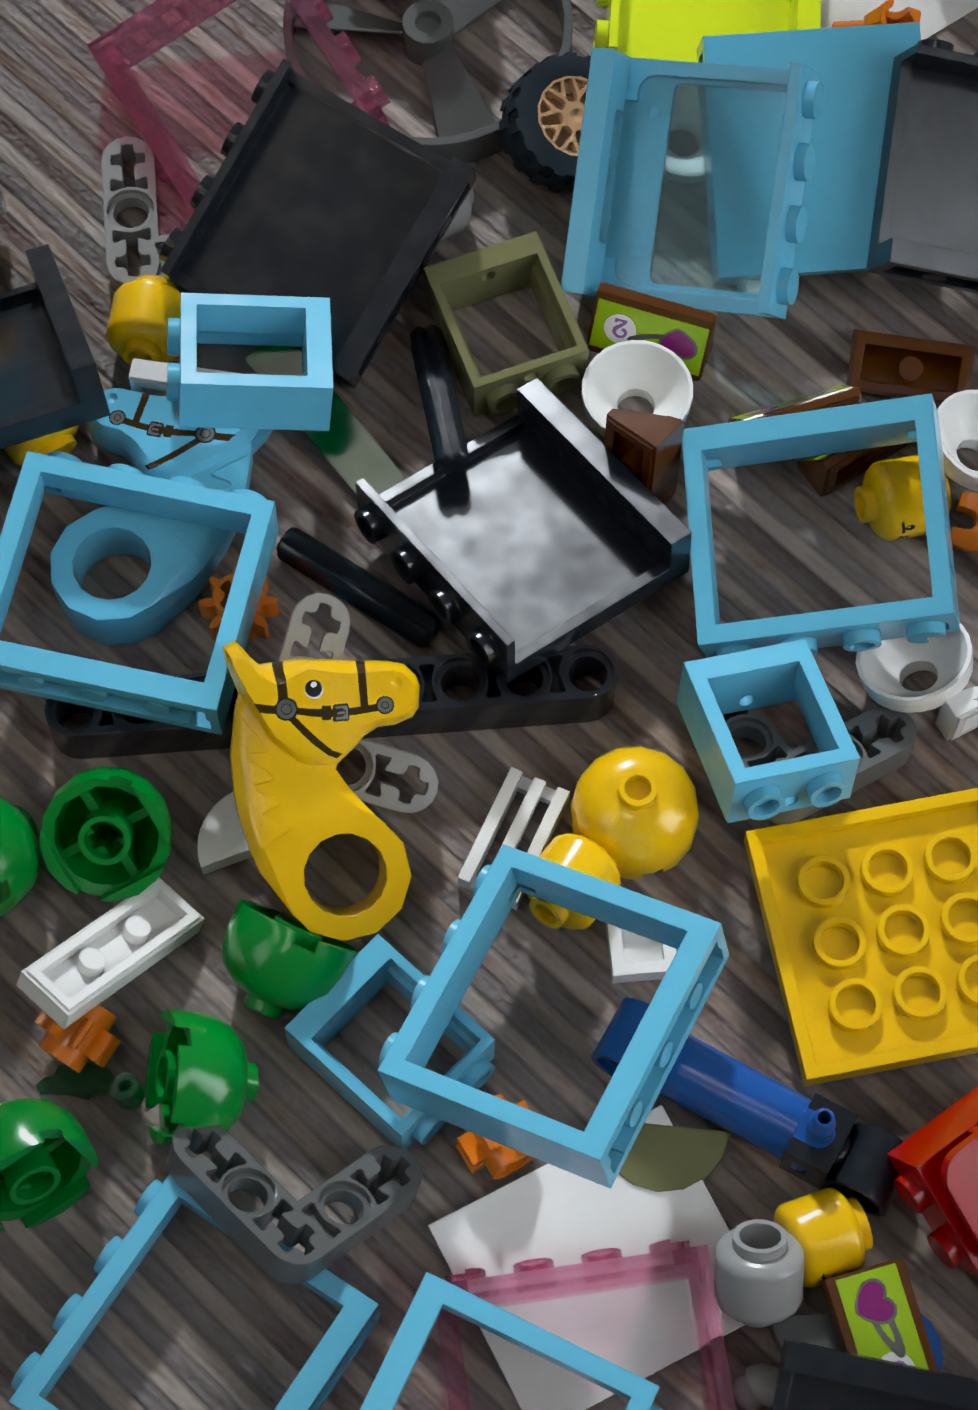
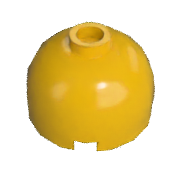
[570,746,699,880]

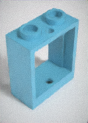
[167,293,333,431]
[677,639,860,823]
[284,934,495,1149]

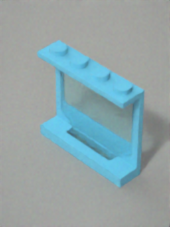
[561,47,824,319]

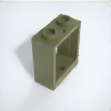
[423,231,589,417]

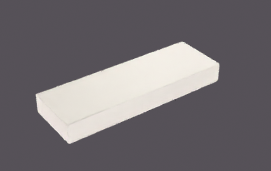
[16,877,205,1030]

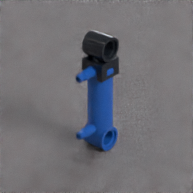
[591,997,903,1216]

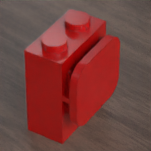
[887,1086,978,1277]

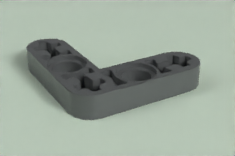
[678,706,917,824]
[166,1124,423,1284]

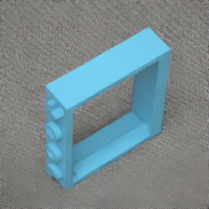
[682,393,961,658]
[0,451,279,735]
[377,844,729,1189]
[9,1174,381,1410]
[360,1272,663,1410]

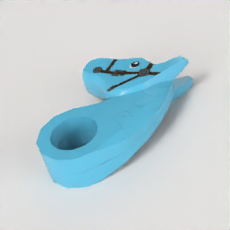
[51,388,274,646]

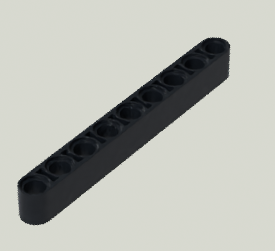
[44,645,617,759]

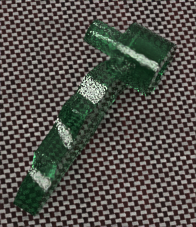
[36,1062,145,1110]

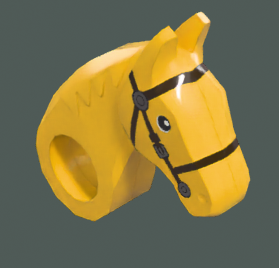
[222,641,420,941]

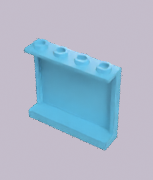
[697,22,921,287]

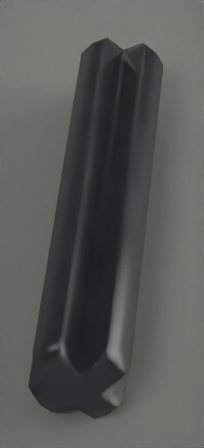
[410,324,469,474]
[276,527,441,647]

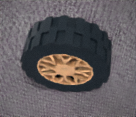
[499,52,591,193]

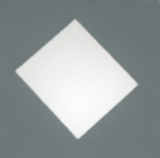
[428,1105,745,1410]

